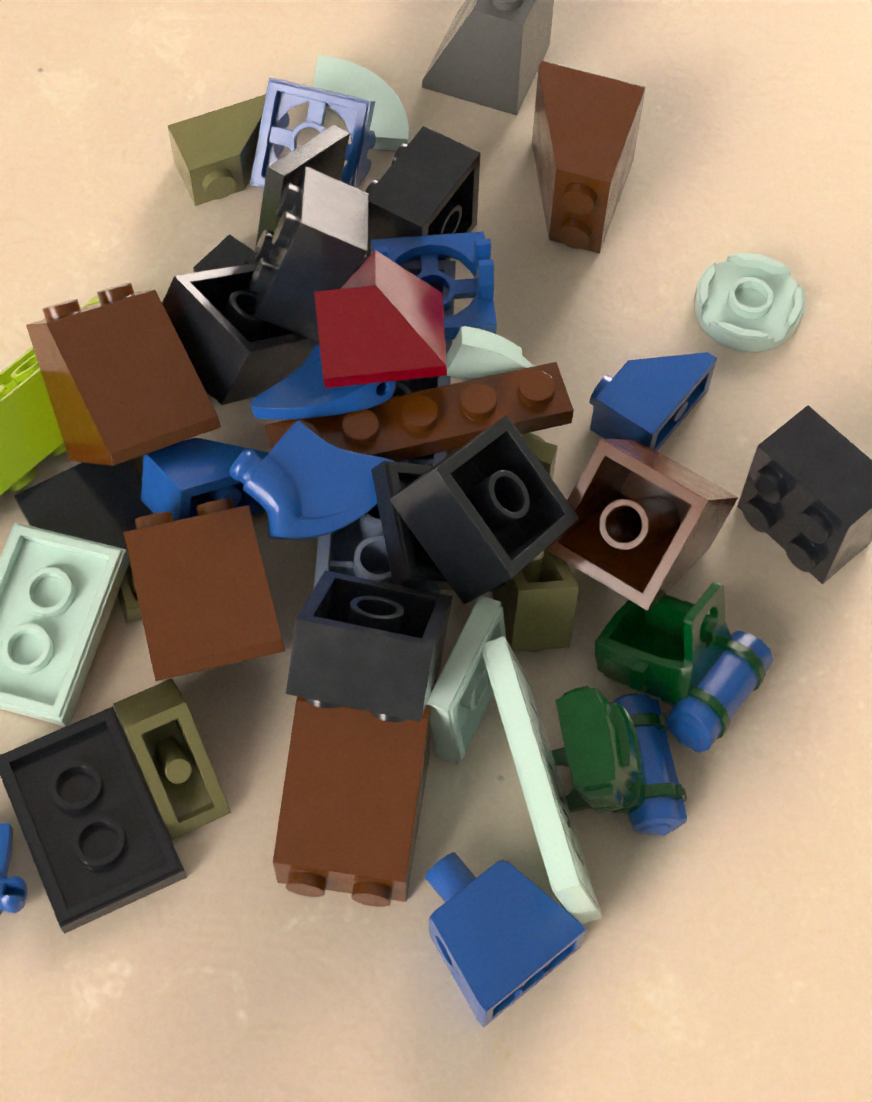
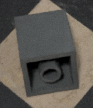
[422,0,554,116]

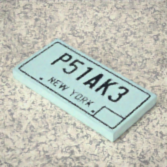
[481,636,602,924]

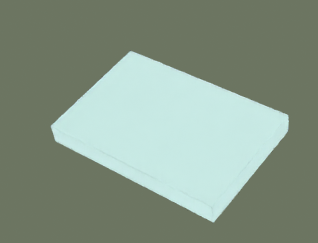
[0,522,130,726]

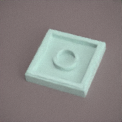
[427,595,506,765]

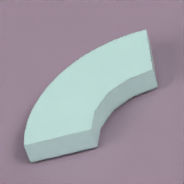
[313,55,409,151]
[446,326,537,381]

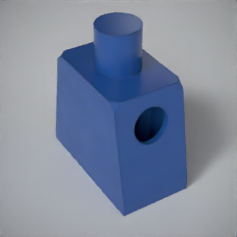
[425,852,586,1028]

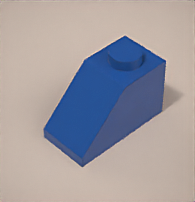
[589,352,717,451]
[141,437,269,521]

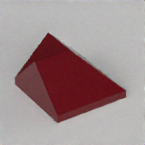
[314,250,447,388]

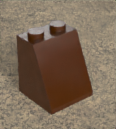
[532,60,646,254]
[26,283,221,466]
[545,439,738,611]
[124,498,285,681]
[273,696,431,907]

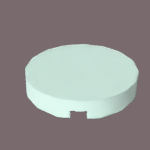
[694,253,805,352]

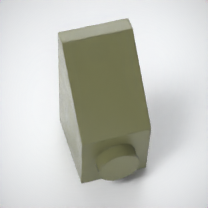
[167,94,266,206]
[492,550,579,652]
[113,678,231,840]

